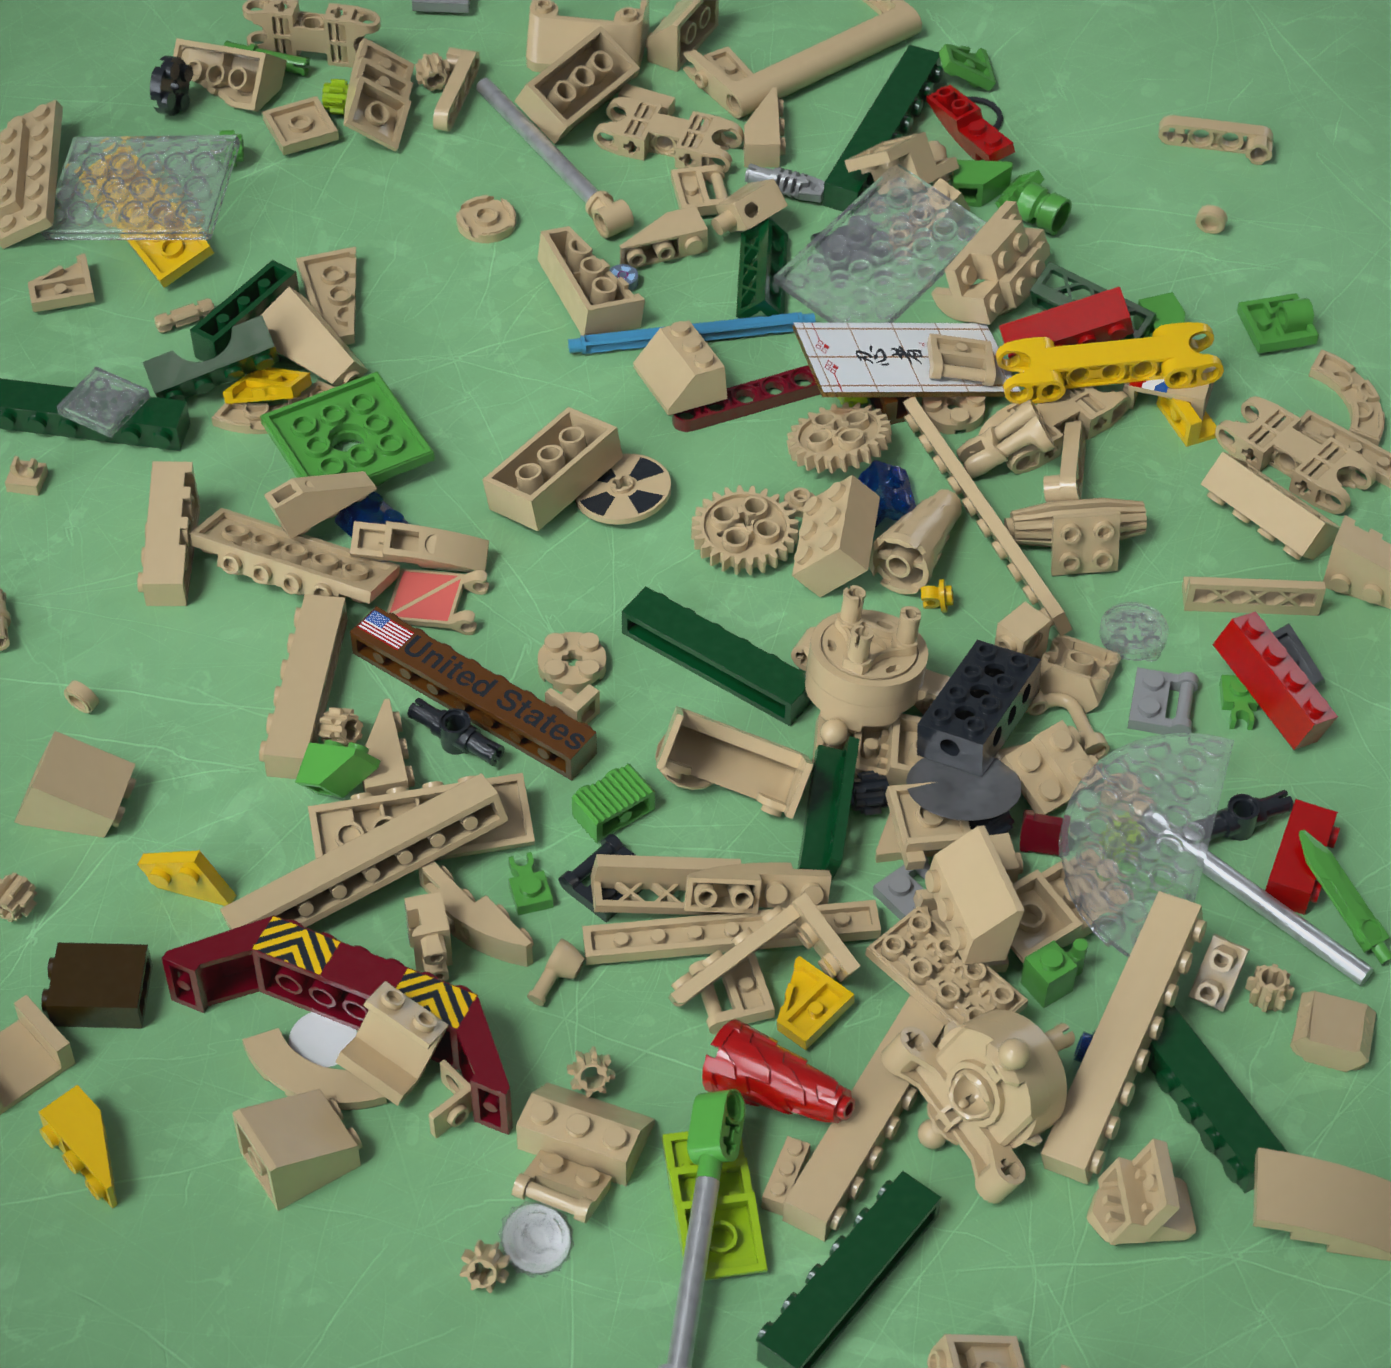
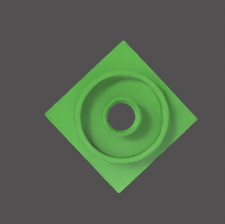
[260,372,435,486]

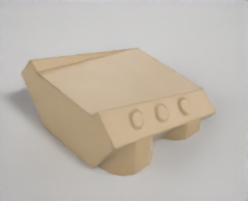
[1040,634,1121,714]
[1290,991,1376,1072]

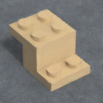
[845,132,959,198]

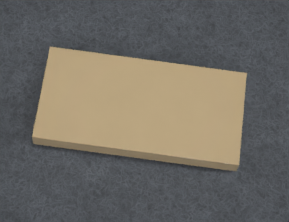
[865,906,1028,1027]

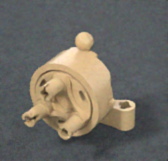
[791,585,950,746]
[881,1010,1075,1204]

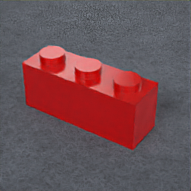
[1265,799,1340,915]

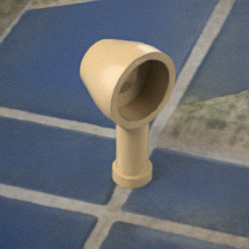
[527,939,585,1006]

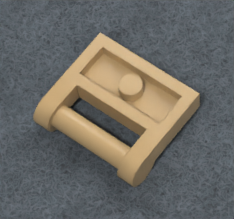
[671,165,728,216]
[927,333,996,386]
[689,953,775,1035]
[512,1150,612,1223]

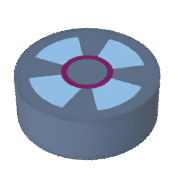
[609,264,638,291]

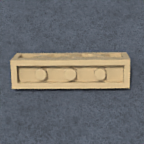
[1182,577,1326,616]
[591,854,741,915]

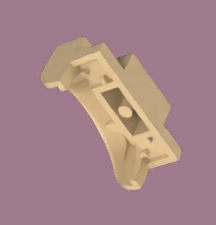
[931,201,1050,325]

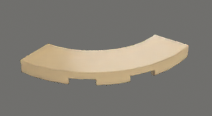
[1309,349,1385,446]
[212,380,335,434]
[242,1028,387,1110]

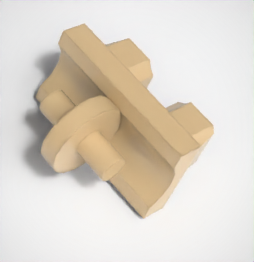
[1189,934,1250,1012]

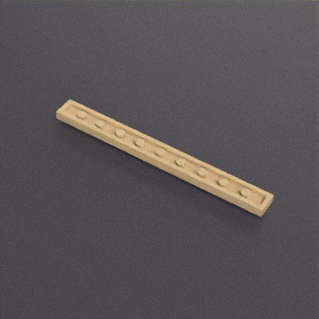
[903,396,1072,636]

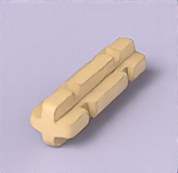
[154,298,215,333]

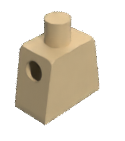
[711,179,788,235]

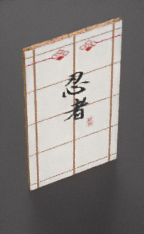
[792,323,1021,397]

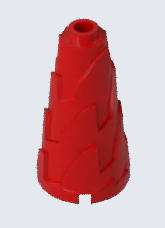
[702,1019,855,1124]

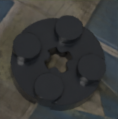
[150,55,193,116]

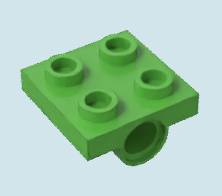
[1237,293,1319,354]

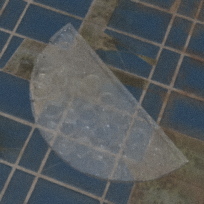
[1059,733,1234,958]

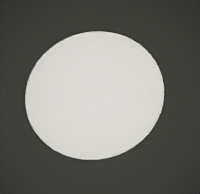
[289,1012,357,1067]

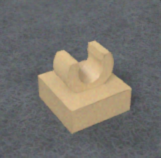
[5,456,48,496]

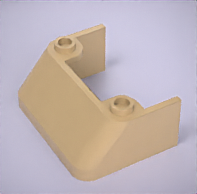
[526,0,649,79]
[656,706,813,819]

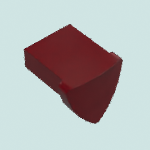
[1019,809,1070,857]

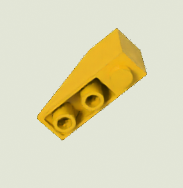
[39,1084,117,1209]

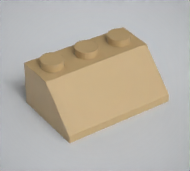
[645,0,719,72]
[633,320,727,416]
[925,825,1025,965]
[516,1082,655,1186]

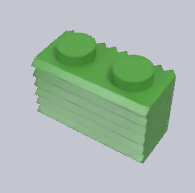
[572,763,655,843]

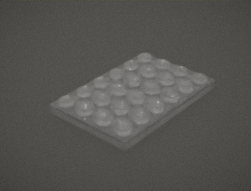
[41,135,241,240]
[774,164,986,323]

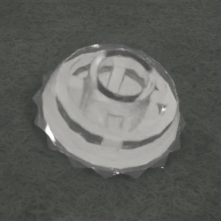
[498,1201,574,1278]

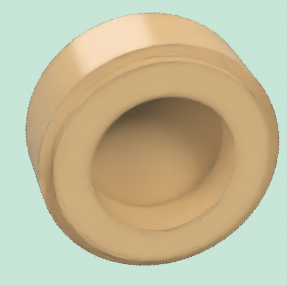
[1196,205,1228,234]
[64,680,99,713]

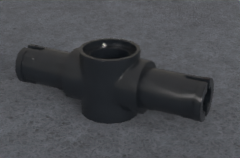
[407,698,505,766]
[1188,789,1294,845]

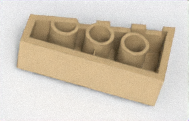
[537,226,645,335]
[137,461,200,606]
[1323,515,1391,609]

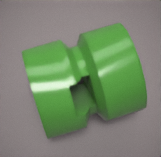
[1017,182,1072,235]

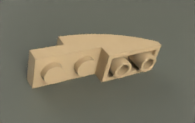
[350,521,489,573]
[418,860,534,967]
[684,862,832,914]

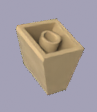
[14,731,136,838]
[232,1089,362,1211]

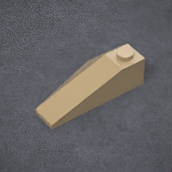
[173,38,287,112]

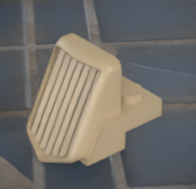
[1087,1138,1196,1246]

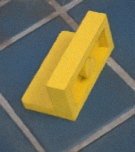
[1156,396,1217,447]

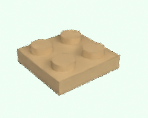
[262,96,339,155]

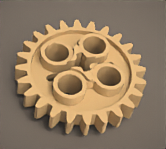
[786,402,892,474]
[691,485,799,575]

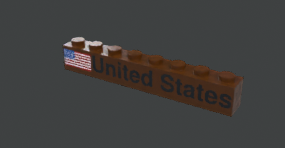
[350,606,597,781]

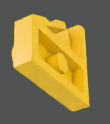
[223,367,312,404]
[137,850,236,906]
[777,956,855,1050]

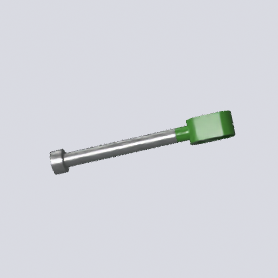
[658,1089,745,1368]

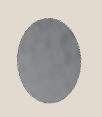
[906,758,1021,821]

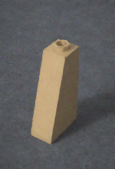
[260,287,368,387]

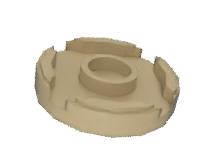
[456,195,517,244]

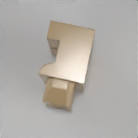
[404,891,453,981]

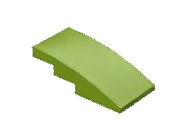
[662,1131,768,1281]

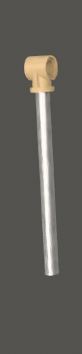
[476,78,634,238]
[1098,775,1374,986]

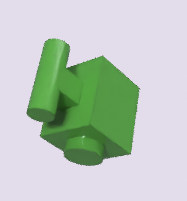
[1020,938,1088,1009]

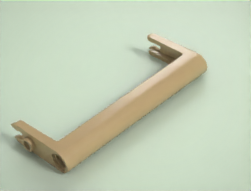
[683,0,922,118]

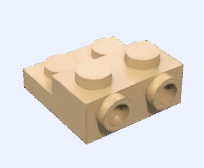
[1000,720,1103,815]
[927,1334,1025,1368]

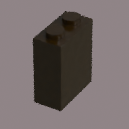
[41,942,153,1029]

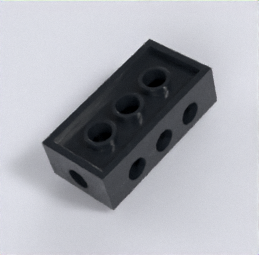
[917,640,1041,777]

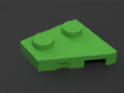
[939,44,996,91]

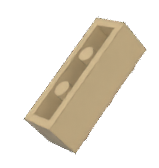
[618,83,675,116]
[761,1136,810,1216]

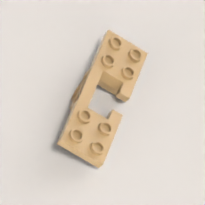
[885,782,1009,972]

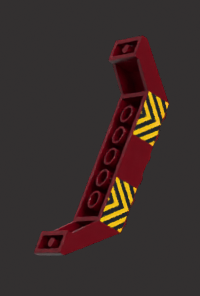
[162,915,513,1135]

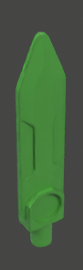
[1299,830,1391,965]

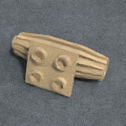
[1004,498,1147,576]

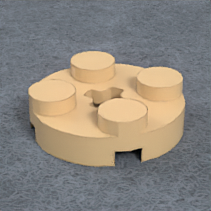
[922,392,985,434]
[538,632,606,693]

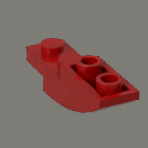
[926,84,1015,161]

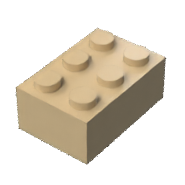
[792,475,880,597]

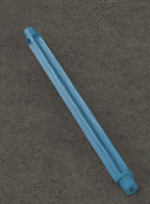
[568,312,816,354]

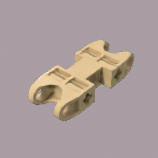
[242,0,381,68]
[593,97,744,173]
[979,386,1131,474]
[1215,396,1376,514]

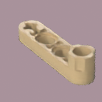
[433,47,480,132]
[1158,115,1273,165]
[1043,420,1086,502]

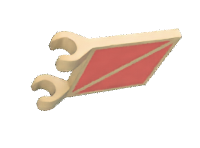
[387,568,489,635]

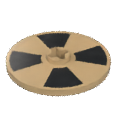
[575,454,672,525]

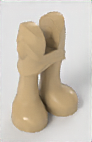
[956,399,1056,479]

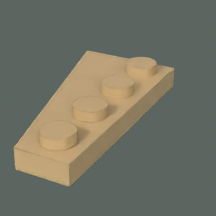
[296,246,357,345]

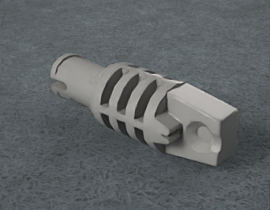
[745,164,825,202]

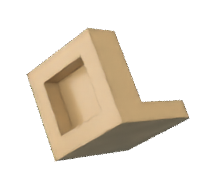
[545,684,600,724]

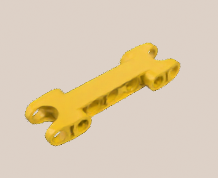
[996,322,1224,404]

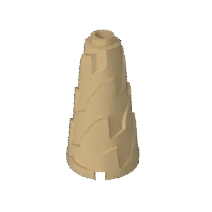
[869,489,962,595]

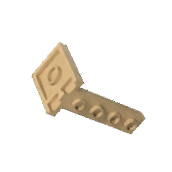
[668,893,860,1007]

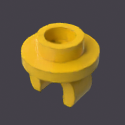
[921,579,954,613]

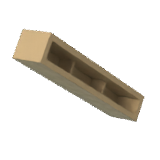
[259,594,348,779]

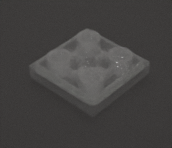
[57,367,150,437]

